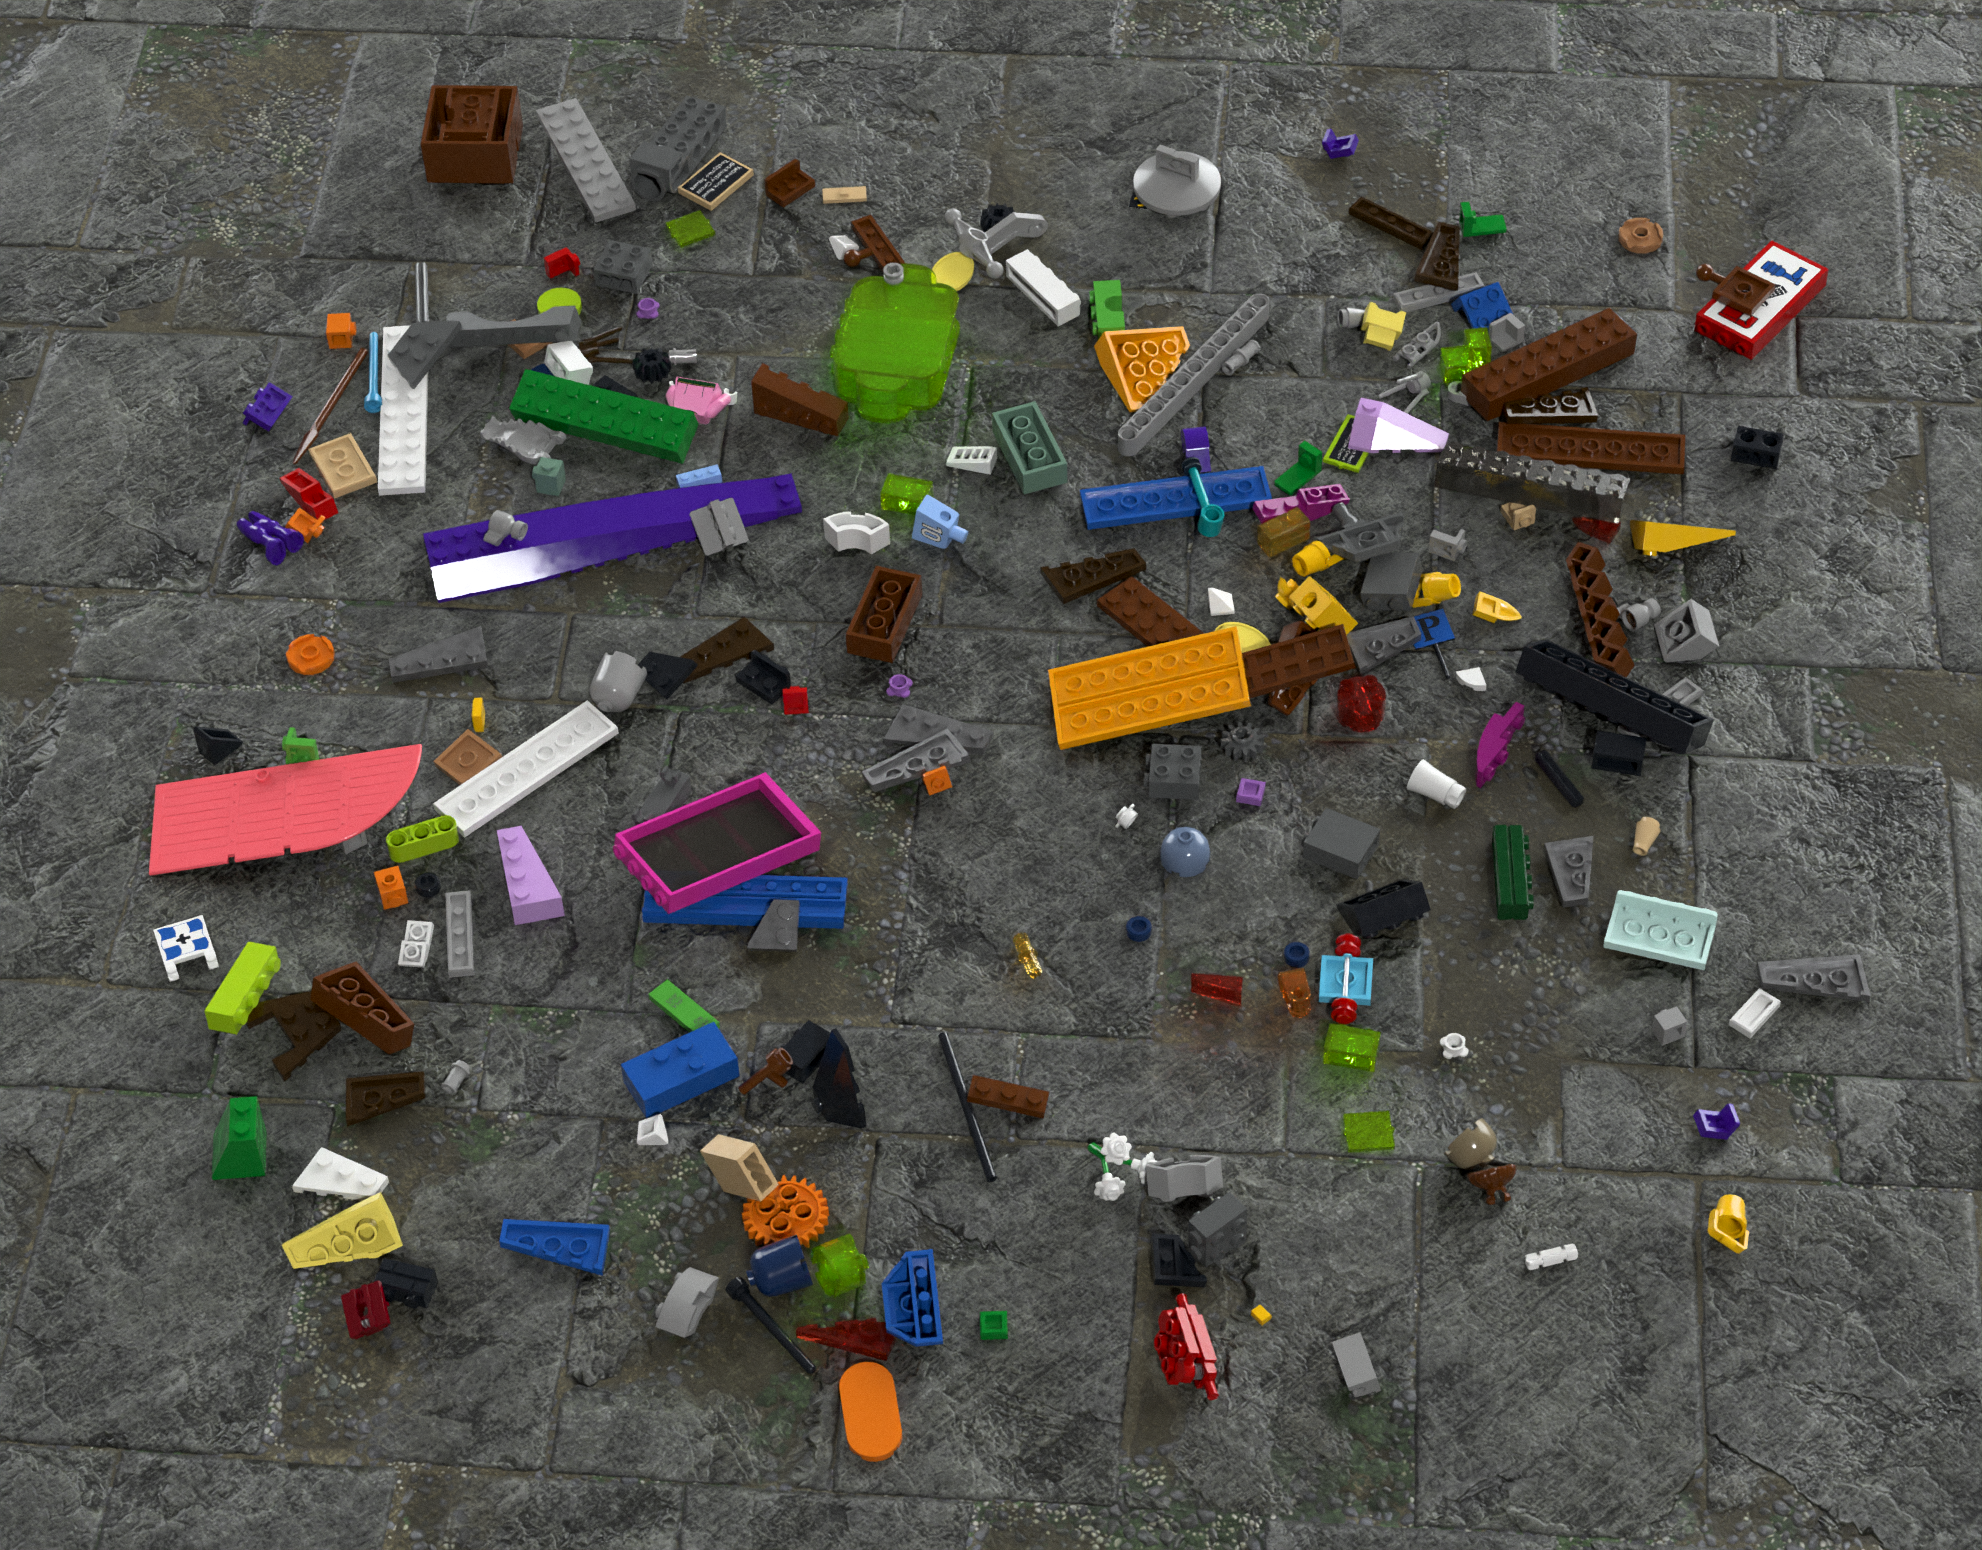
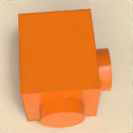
[326,313,357,349]
[374,866,408,910]

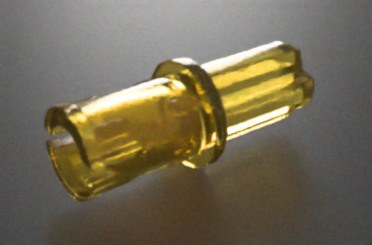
[1012,933,1042,979]

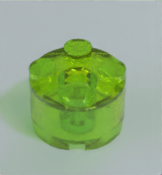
[811,1234,869,1297]

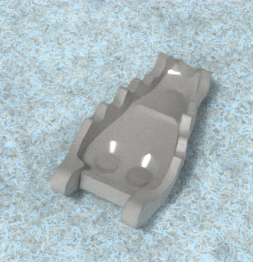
[480,417,566,465]

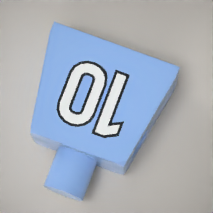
[912,495,968,549]

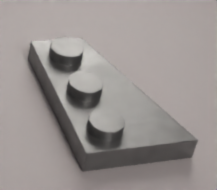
[1544,836,1594,908]

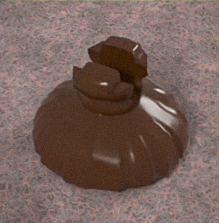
[1467,1164,1517,1205]

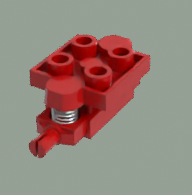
[1154,1294,1219,1400]

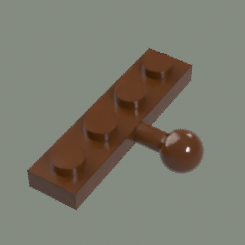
[843,215,910,277]

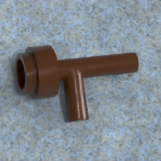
[738,1048,793,1095]

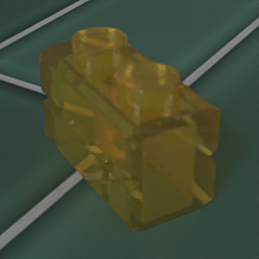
[1257,507,1310,557]

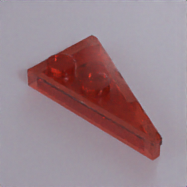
[796,1318,897,1361]

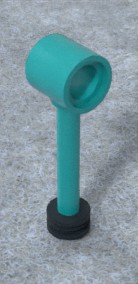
[1181,457,1224,537]

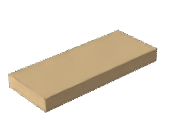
[822,186,867,204]

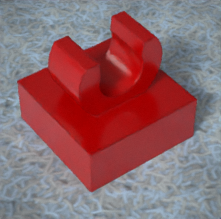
[783,686,809,715]

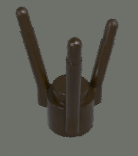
[579,327,633,364]

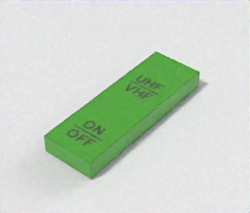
[648,979,720,1033]

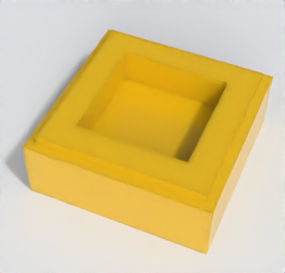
[472,698,485,732]

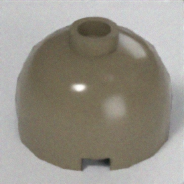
[1444,1118,1497,1170]

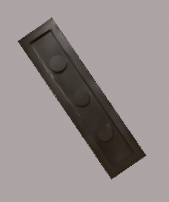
[1348,196,1434,250]

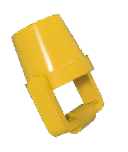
[1292,540,1345,577]
[1412,572,1461,608]
[1708,1194,1749,1254]

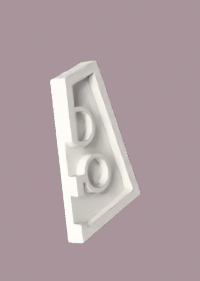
[292,1147,389,1201]

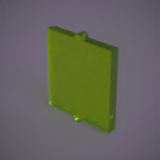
[665,210,716,247]
[1343,1111,1395,1153]

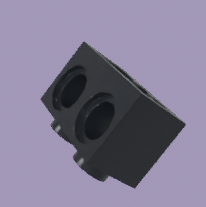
[1731,426,1784,470]

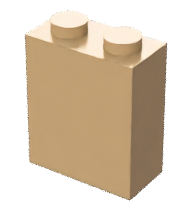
[700,1134,779,1202]

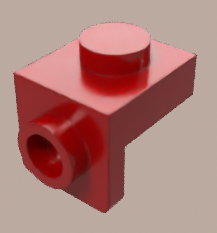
[544,247,580,279]

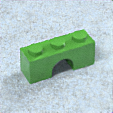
[1089,280,1125,340]

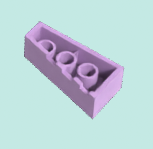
[497,826,565,925]

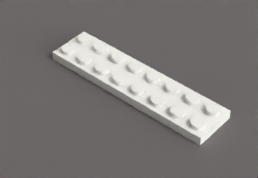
[433,700,619,837]

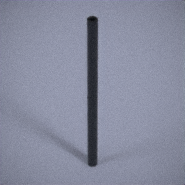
[938,1032,997,1182]

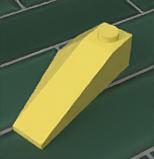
[282,1192,403,1269]

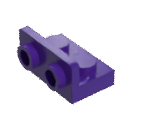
[242,382,293,432]

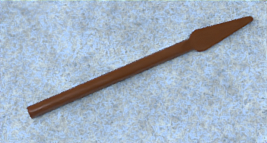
[292,348,368,465]

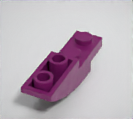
[1253,484,1350,528]
[1475,702,1525,788]

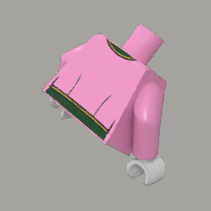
[666,377,737,425]

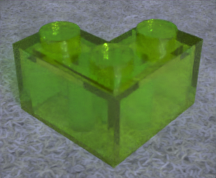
[1439,327,1492,383]

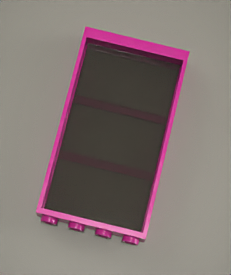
[613,772,821,914]

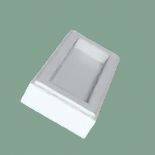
[1729,988,1781,1039]

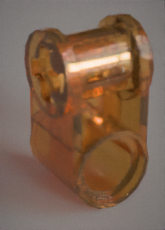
[1278,967,1311,1018]

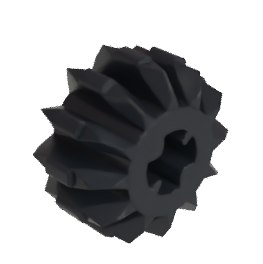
[980,203,1015,232]
[632,347,671,384]

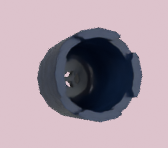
[746,1235,813,1297]

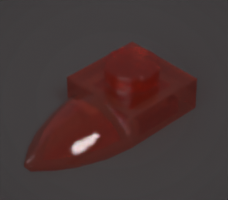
[1572,514,1621,544]

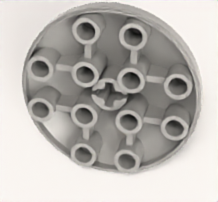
[1133,145,1221,218]

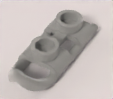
[1393,322,1441,369]

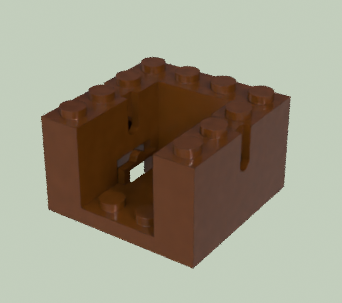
[421,85,523,184]

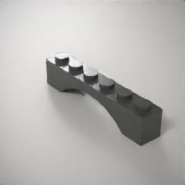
[446,305,581,348]

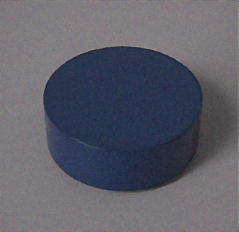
[1126,916,1152,942]
[1284,942,1310,968]

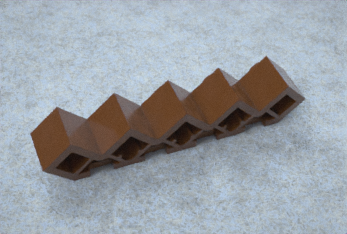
[1566,542,1635,677]

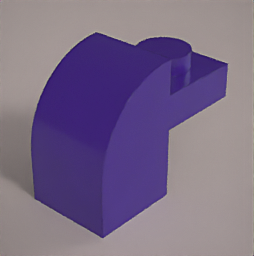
[1180,426,1211,473]

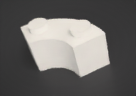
[823,512,890,554]

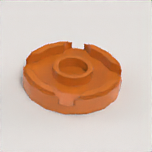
[286,634,335,675]

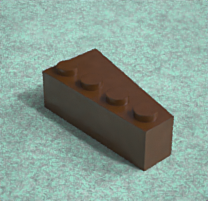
[751,363,849,437]
[310,961,414,1055]

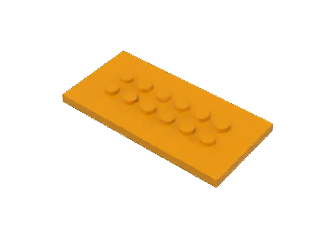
[1048,626,1251,750]

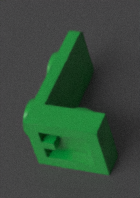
[1459,202,1507,237]
[1274,441,1322,495]

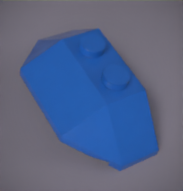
[882,1249,943,1347]

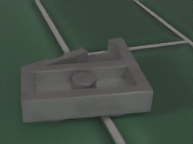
[747,900,800,952]

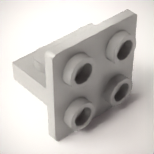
[689,498,749,556]

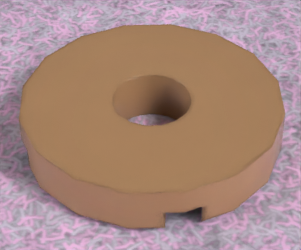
[1618,218,1663,253]

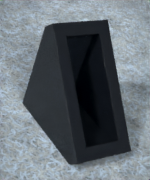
[193,726,243,765]

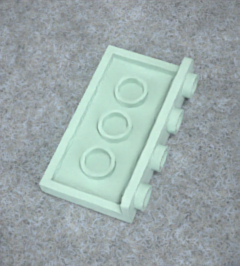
[1603,890,1718,970]

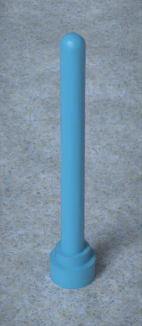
[364,332,382,413]

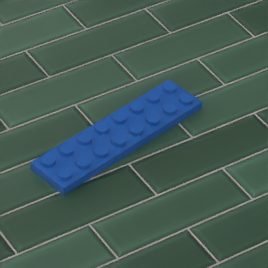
[1080,466,1272,530]

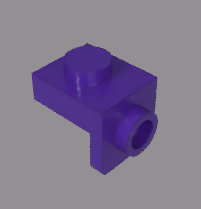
[1322,129,1359,159]
[1693,1104,1740,1140]

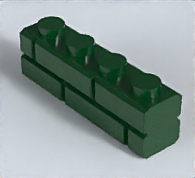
[1492,825,1534,920]

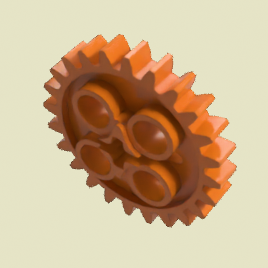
[742,1175,829,1248]

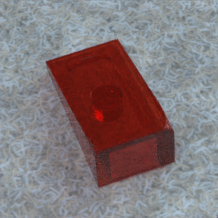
[1191,973,1243,1006]

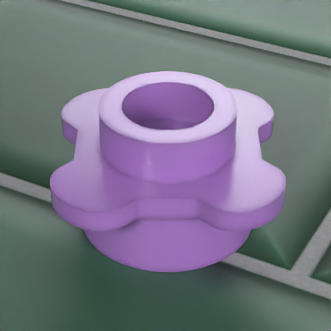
[636,298,660,319]
[886,674,913,698]

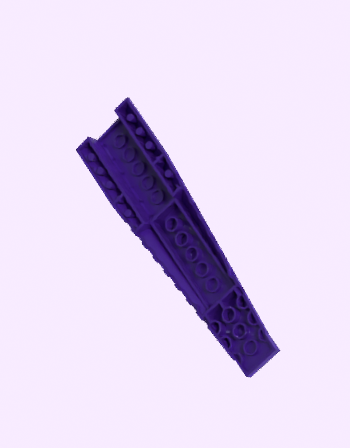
[422,473,802,603]

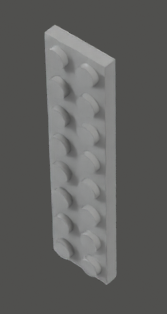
[536,98,636,223]

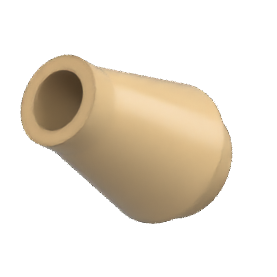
[1632,817,1660,856]

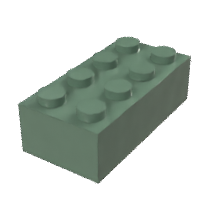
[992,401,1068,495]

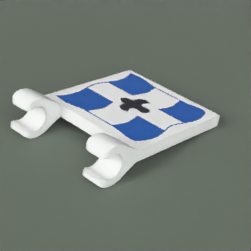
[154,915,219,982]

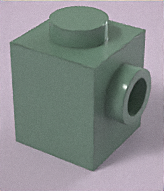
[532,457,566,496]

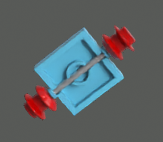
[1319,933,1373,1025]

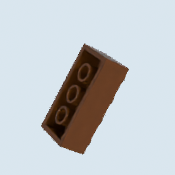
[846,566,922,663]

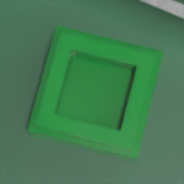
[980,1311,1008,1340]

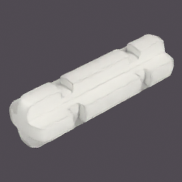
[1525,1244,1578,1270]

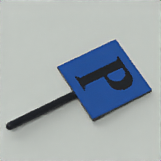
[1413,609,1455,679]

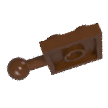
[1696,263,1776,316]

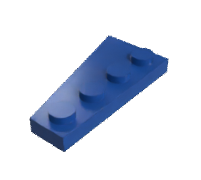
[499,1219,610,1276]

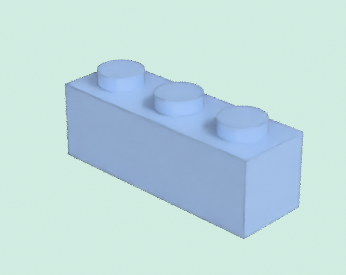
[676,465,722,488]

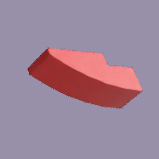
[279,468,339,520]

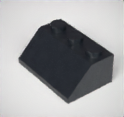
[1336,879,1431,939]

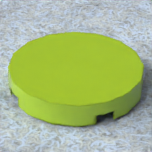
[537,288,582,315]

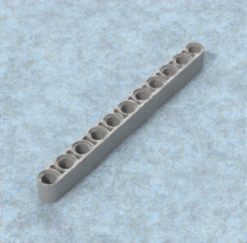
[1118,294,1269,456]

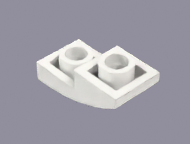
[398,920,434,968]

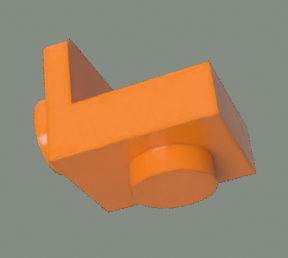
[285,507,325,543]
[921,766,952,796]

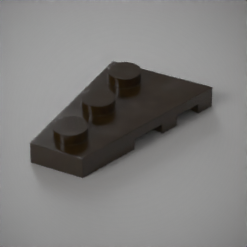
[346,1071,426,1127]

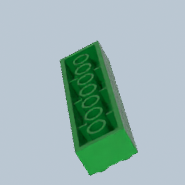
[509,369,699,464]

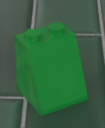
[212,1096,267,1180]

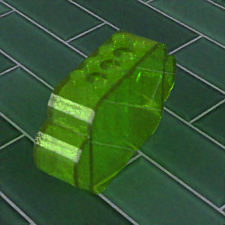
[830,263,960,423]

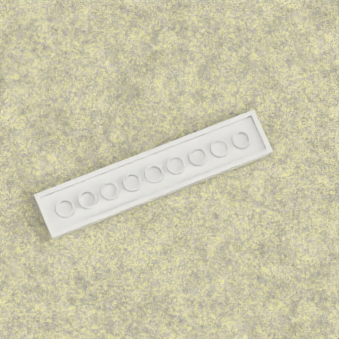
[378,325,428,496]

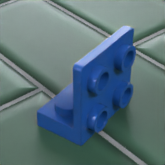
[1451,282,1513,338]

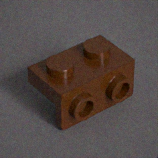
[764,159,815,208]

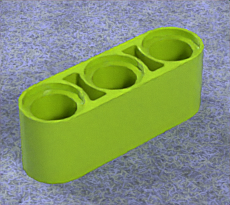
[386,815,459,863]

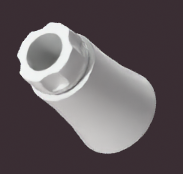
[1407,759,1466,809]

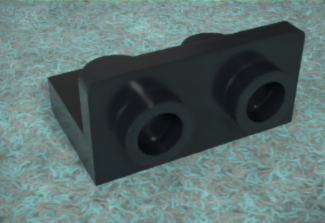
[736,650,791,705]

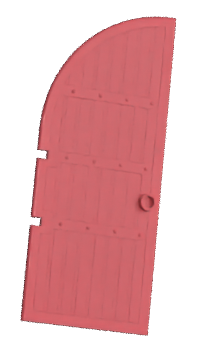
[149,744,422,876]

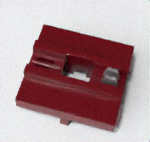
[341,1280,391,1340]

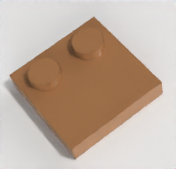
[433,729,502,785]

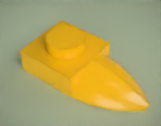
[1472,591,1522,623]

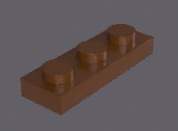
[967,1075,1049,1119]

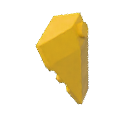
[1630,520,1736,556]

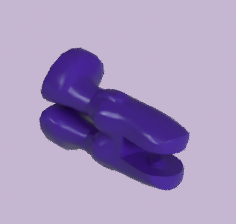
[237,511,304,565]

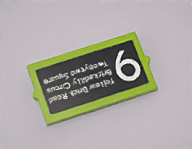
[1323,414,1369,473]

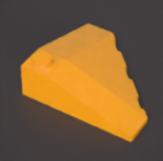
[1094,326,1190,412]

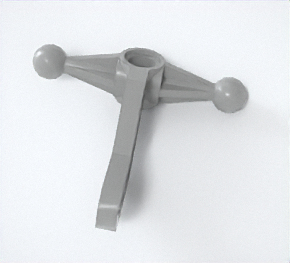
[944,208,1048,279]

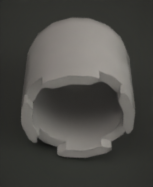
[589,651,647,712]

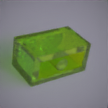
[880,473,934,515]
[1323,1023,1381,1072]

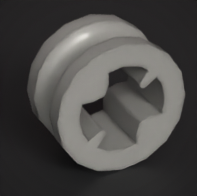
[883,263,904,285]

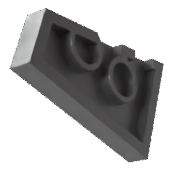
[1346,616,1421,675]

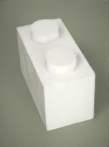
[544,341,593,385]

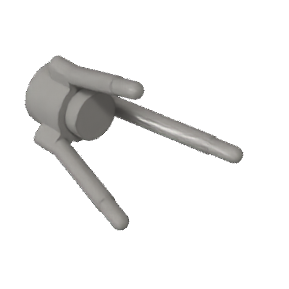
[1378,371,1431,414]

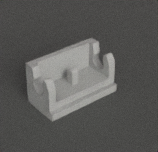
[1332,1332,1381,1397]

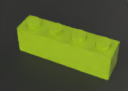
[204,942,281,1035]

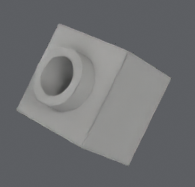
[1652,1006,1687,1046]

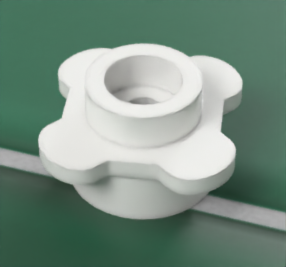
[1115,804,1138,829]
[1440,1033,1468,1059]

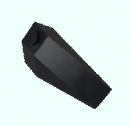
[811,1028,866,1129]

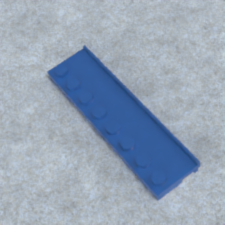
[642,872,848,929]

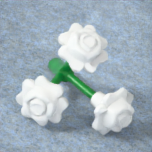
[1088,1133,1157,1201]

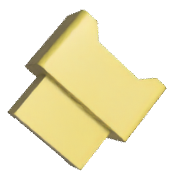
[1361,302,1406,351]

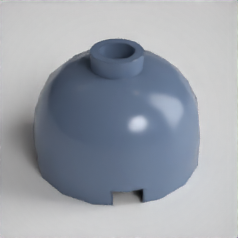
[1160,827,1210,877]

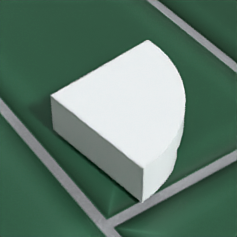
[1456,667,1486,691]

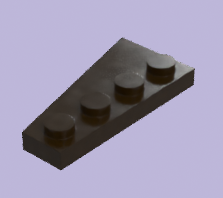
[1040,548,1146,604]

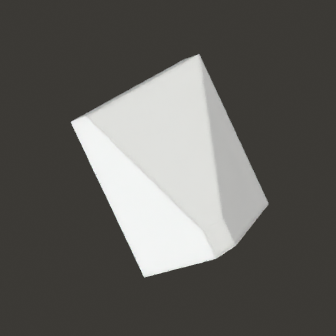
[829,235,859,260]
[1208,588,1235,616]
[637,1114,668,1145]

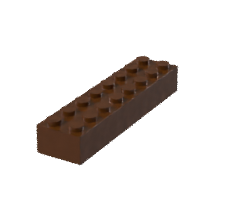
[1461,308,1637,422]

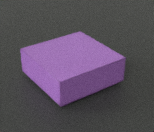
[1236,778,1266,806]

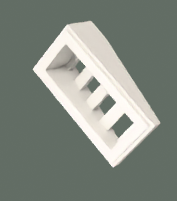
[946,446,997,475]

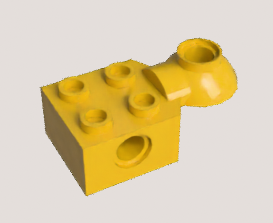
[1275,576,1358,635]

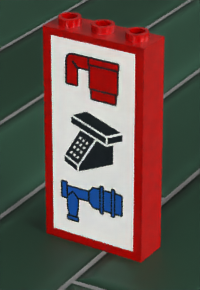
[1694,240,1829,360]

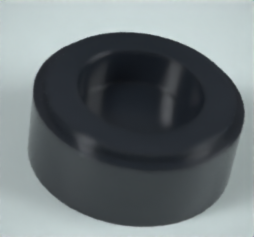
[415,872,441,897]

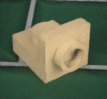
[1500,498,1536,530]

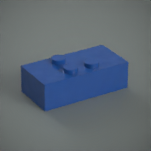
[621,1022,740,1119]

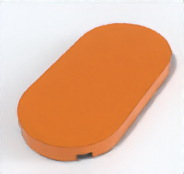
[839,1362,902,1462]

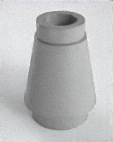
[1337,307,1365,329]

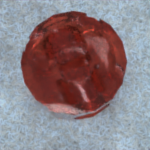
[1336,675,1386,732]

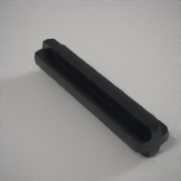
[1535,750,1584,808]

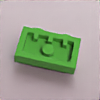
[282,727,320,765]

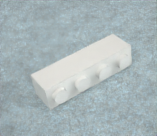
[1006,249,1081,326]

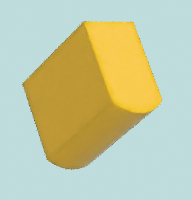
[1251,1305,1272,1326]

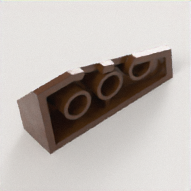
[1268,620,1318,716]

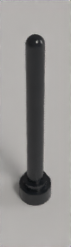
[725,1276,816,1374]

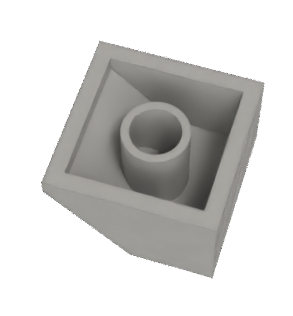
[1654,599,1719,662]

